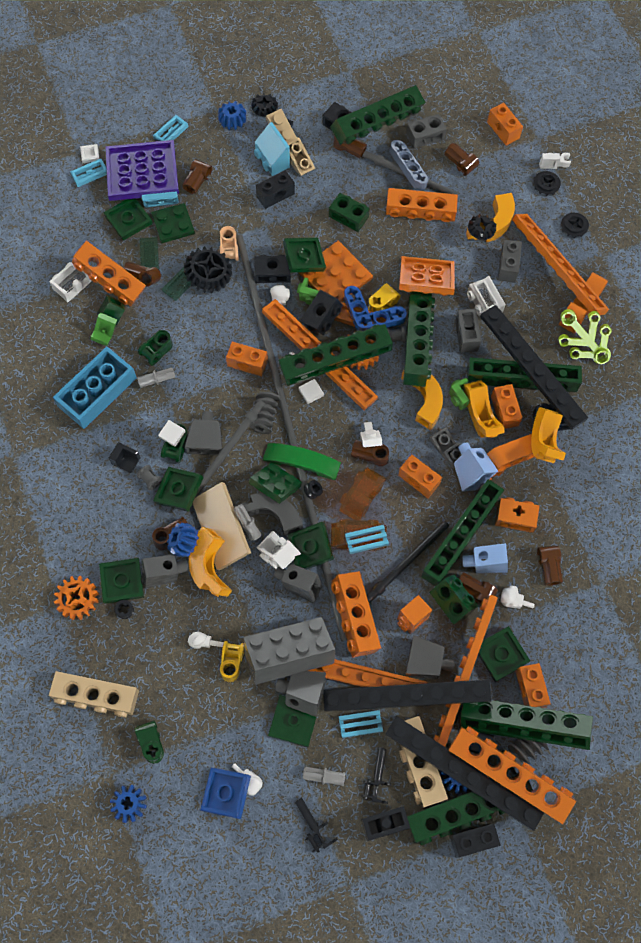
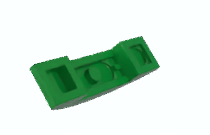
[263,443,341,480]

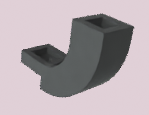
[241,493,303,536]

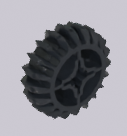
[184,246,232,294]

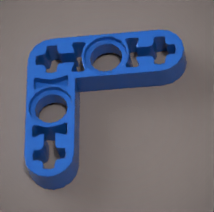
[344,286,407,331]

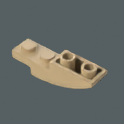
[266,109,315,176]

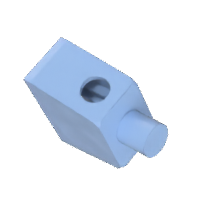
[454,443,498,491]
[462,543,508,573]

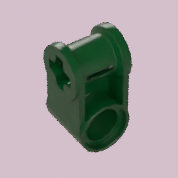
[138,330,173,366]
[161,424,188,463]
[134,720,164,764]

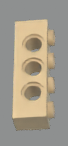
[49,671,139,718]
[399,716,448,808]

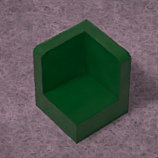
[97,295,125,325]

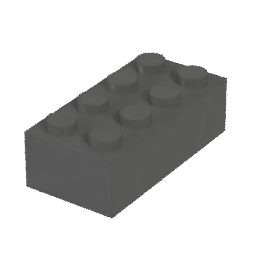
[243,617,335,685]

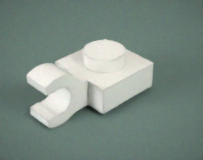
[539,153,571,169]
[360,422,382,447]

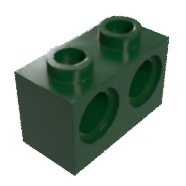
[328,193,370,232]
[429,574,479,625]

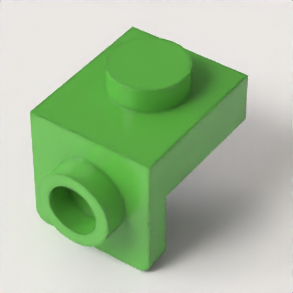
[297,277,319,305]
[90,313,117,346]
[449,378,470,410]

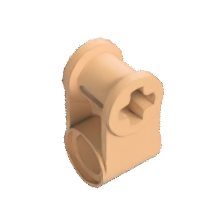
[220,226,239,261]

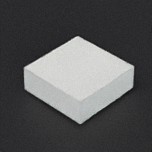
[80,144,99,163]
[299,379,324,404]
[158,420,185,447]

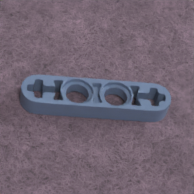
[389,140,429,190]

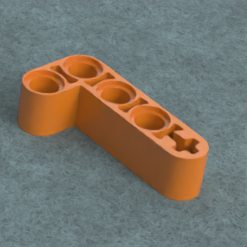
[559,272,608,334]
[487,434,534,480]

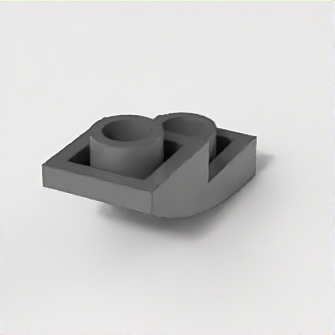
[429,427,461,468]

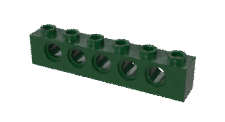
[330,85,426,145]
[403,291,435,387]
[279,324,393,386]
[466,357,582,392]
[421,479,504,587]
[461,700,593,750]
[407,774,533,846]

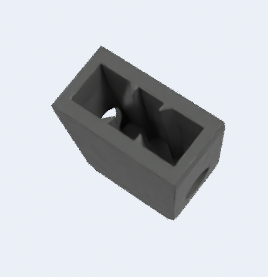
[185,411,223,455]
[142,555,189,589]
[274,564,323,603]
[405,635,454,679]
[275,671,326,717]

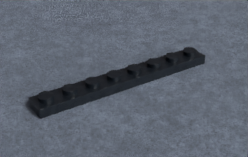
[480,305,588,430]
[323,679,492,712]
[385,716,544,831]

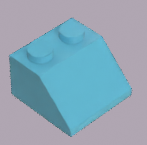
[254,122,290,176]

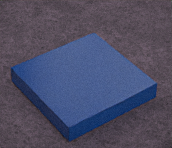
[200,767,251,819]

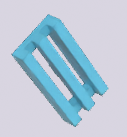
[153,115,189,141]
[70,159,107,187]
[142,192,179,208]
[345,525,389,554]
[339,710,383,738]

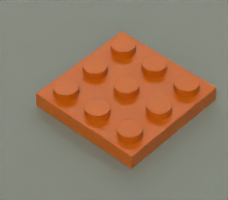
[298,240,373,302]
[399,256,455,296]

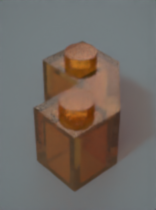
[339,467,387,522]
[331,519,387,551]

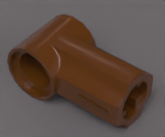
[333,135,367,158]
[444,143,479,176]
[182,159,212,194]
[123,262,161,287]
[351,440,389,466]
[152,517,188,550]
[537,546,563,586]
[459,572,498,604]

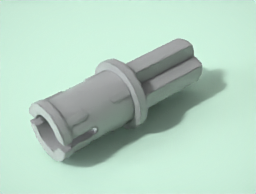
[137,367,175,388]
[234,504,261,541]
[303,767,345,786]

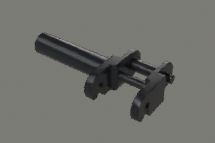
[361,748,391,804]
[295,798,338,853]

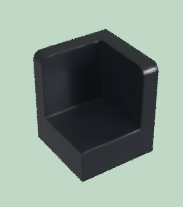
[108,442,141,473]

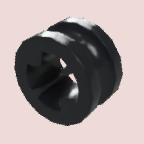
[304,480,323,499]
[115,600,134,619]

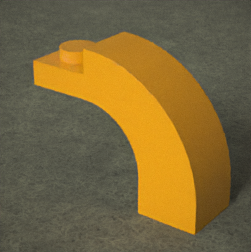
[466,193,515,243]
[401,370,443,431]
[463,380,504,438]
[531,407,566,463]
[189,527,232,597]

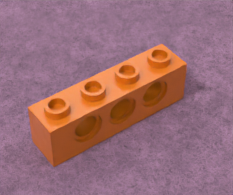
[386,188,458,222]
[72,240,146,306]
[331,571,381,658]

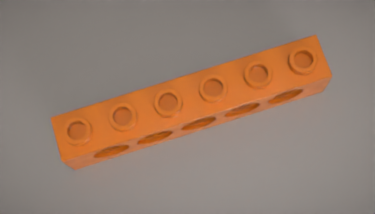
[449,726,576,824]

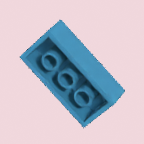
[53,346,137,429]

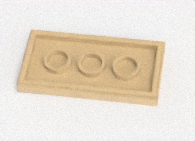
[193,482,251,570]

